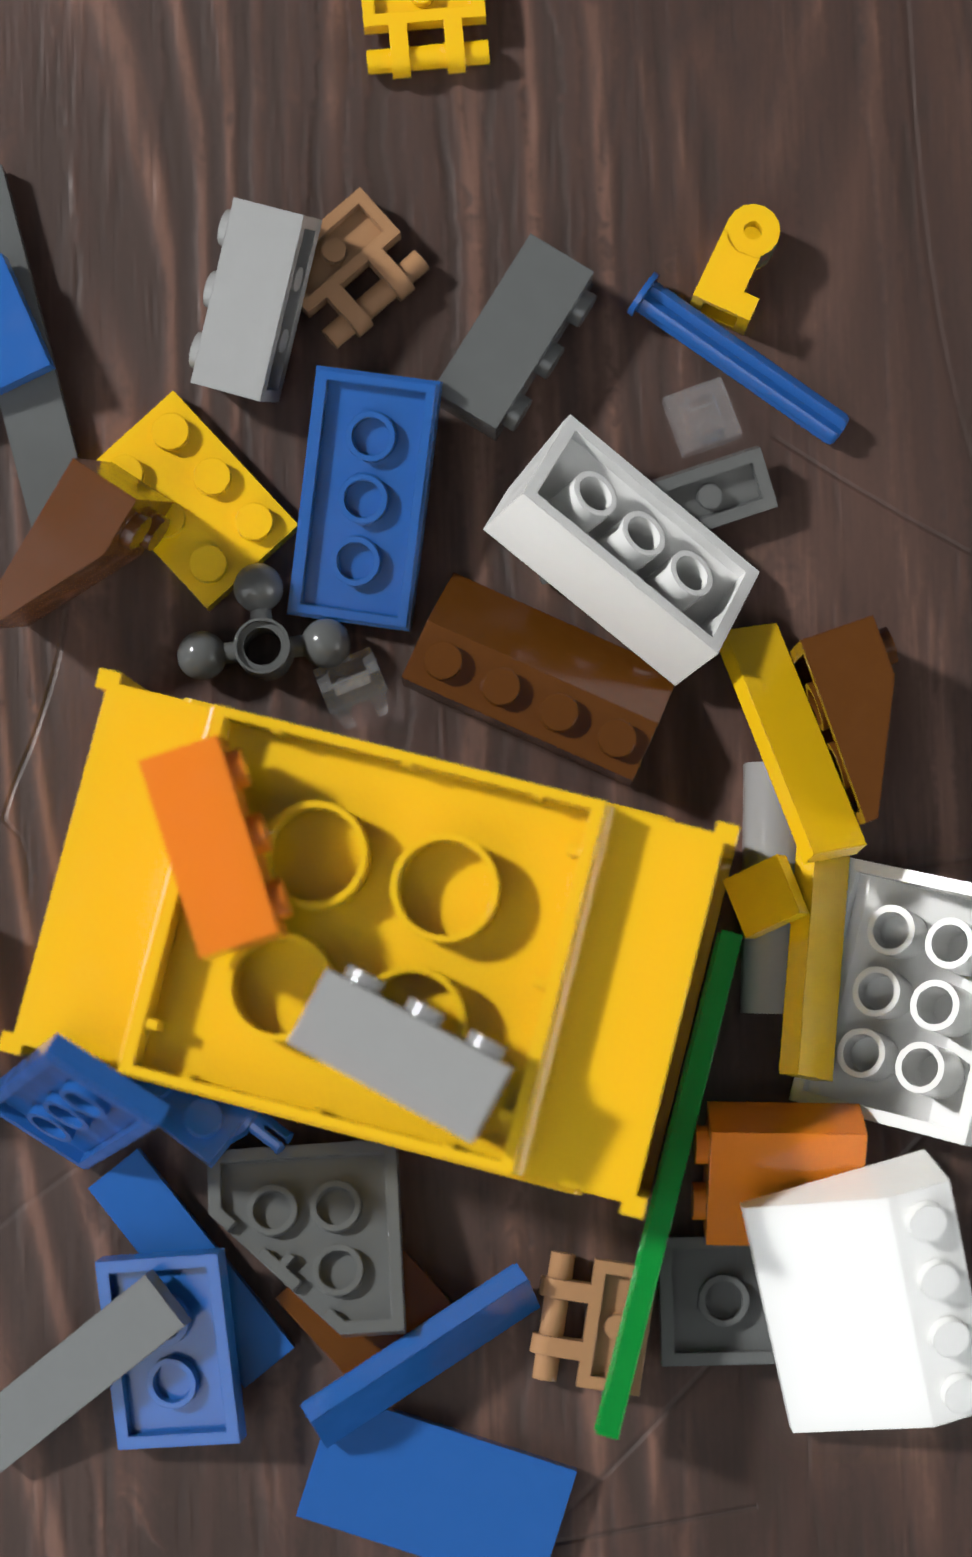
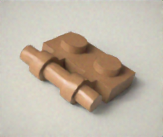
[301,187,430,349]
[529,1250,655,1397]

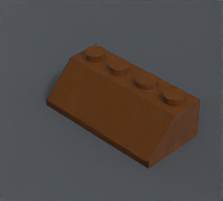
[401,573,675,787]

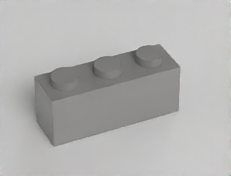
[189,197,322,402]
[287,964,515,1143]

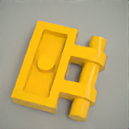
[361,0,490,79]

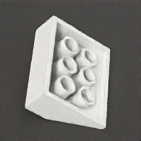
[789,857,972,1147]
[740,1149,972,1433]

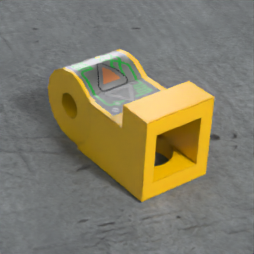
[690,204,780,336]

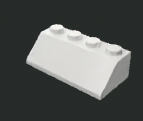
[483,414,760,686]

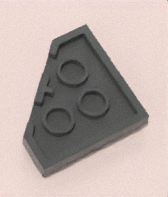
[207,1140,407,1338]

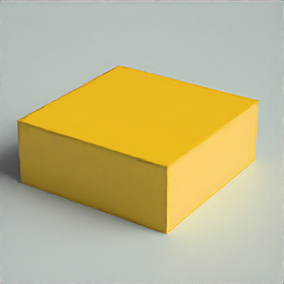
[723,854,810,939]

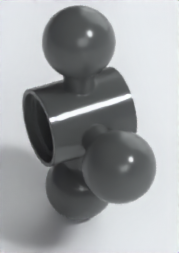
[177,563,351,681]

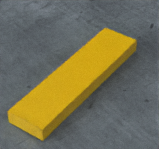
[720,623,867,864]
[779,846,850,1082]

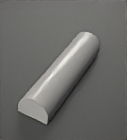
[740,761,797,1014]

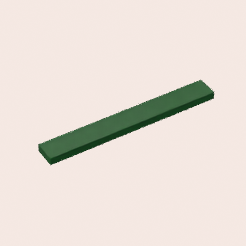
[594,930,743,1440]

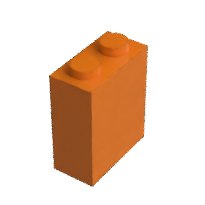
[691,1101,868,1246]

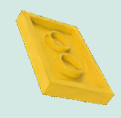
[97,391,298,612]

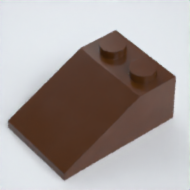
[0,458,173,628]
[789,615,899,826]

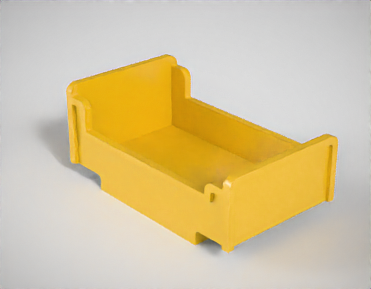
[0,668,740,1219]

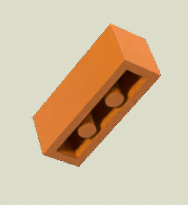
[139,735,293,960]

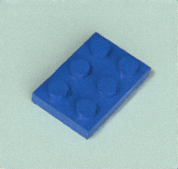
[95,1248,247,1450]

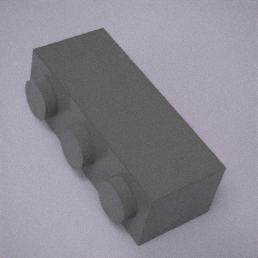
[438,233,597,441]

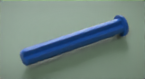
[627,272,849,444]

